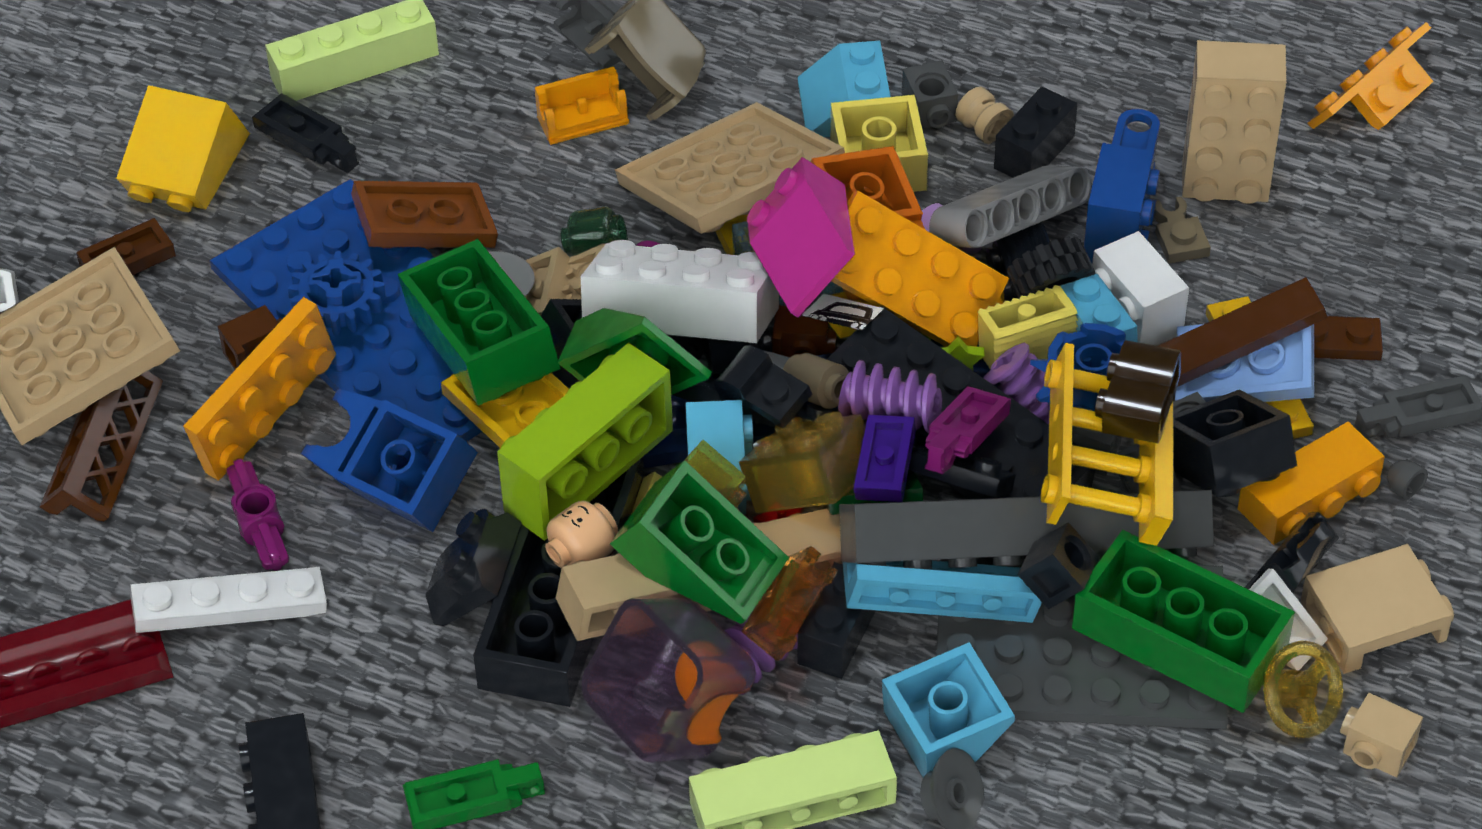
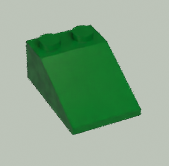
[557,308,712,395]
[610,460,789,624]

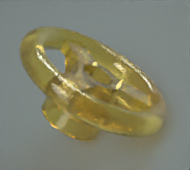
[1263,641,1343,738]

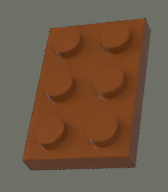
[351,181,498,249]

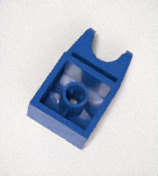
[1084,109,1160,263]
[301,389,478,532]

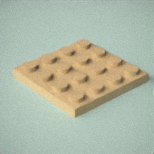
[615,102,845,234]
[0,247,180,445]

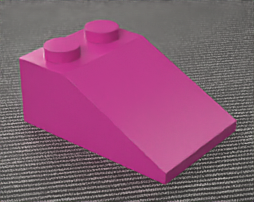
[747,157,855,318]

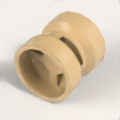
[955,86,1014,145]

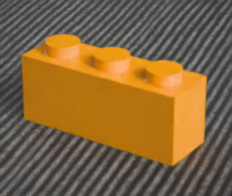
[1237,421,1385,545]

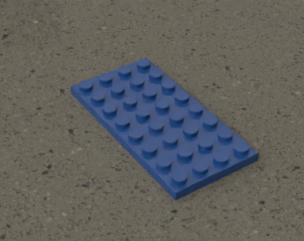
[210,179,482,442]

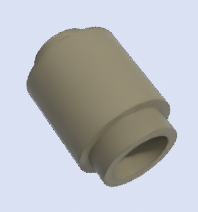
[783,353,849,409]

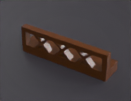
[40,371,163,521]

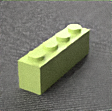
[265,0,439,101]
[689,730,897,829]

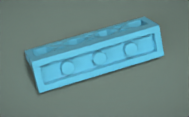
[842,560,1042,623]

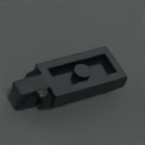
[252,93,359,174]

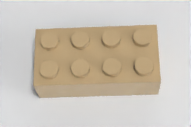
[1182,40,1286,204]

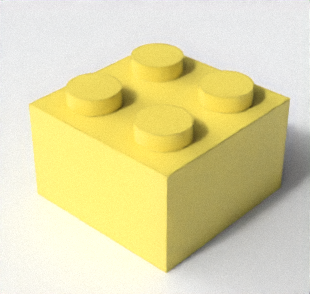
[830,95,928,192]

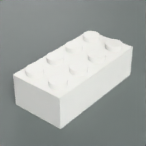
[581,240,779,343]

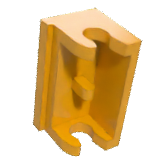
[535,66,629,145]

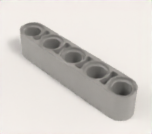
[929,166,1091,248]

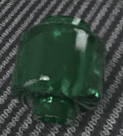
[561,206,628,256]

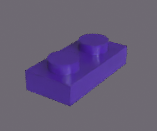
[854,415,916,502]

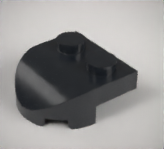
[1244,512,1339,593]

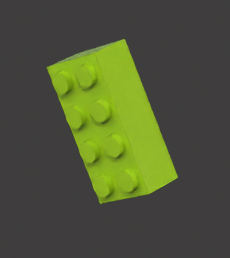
[497,343,673,541]

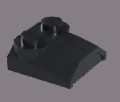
[425,509,521,626]

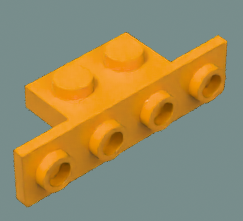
[1307,22,1434,130]

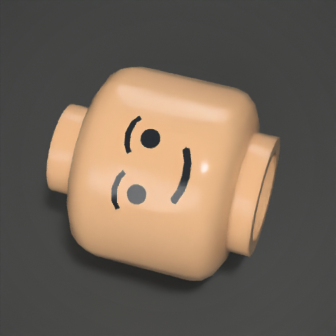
[545,501,618,568]

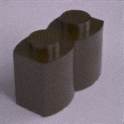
[1095,340,1181,444]

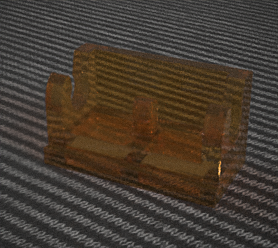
[741,546,837,661]

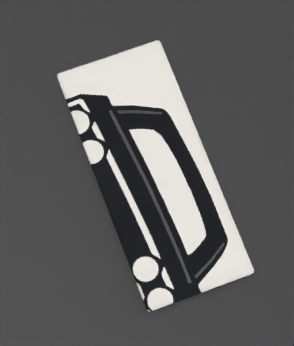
[802,294,884,331]

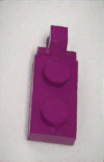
[925,386,1011,474]

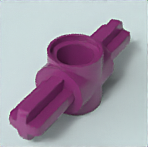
[226,459,289,571]

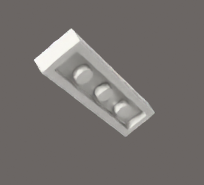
[130,567,327,633]

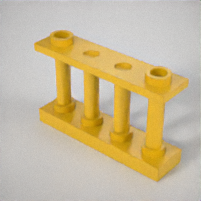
[1041,343,1173,546]

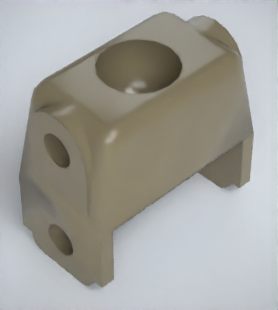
[584,0,706,121]

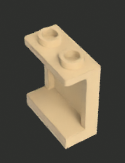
[1301,544,1454,674]

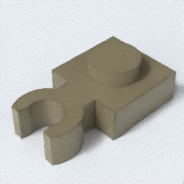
[1154,197,1211,264]

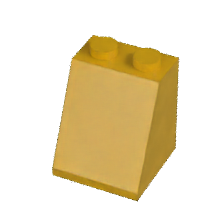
[116,85,250,212]

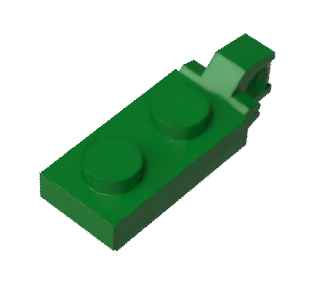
[403,759,545,829]

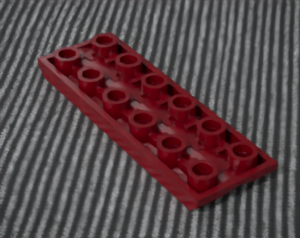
[0,599,173,729]

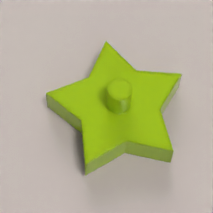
[942,336,985,370]

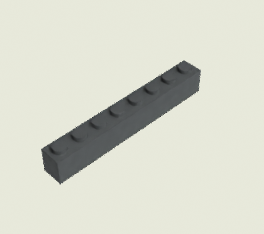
[839,490,1214,569]

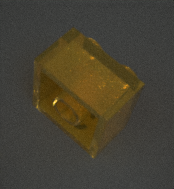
[739,412,865,513]

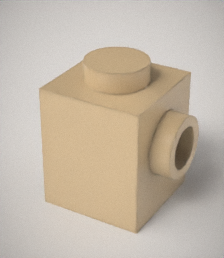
[1340,693,1423,778]

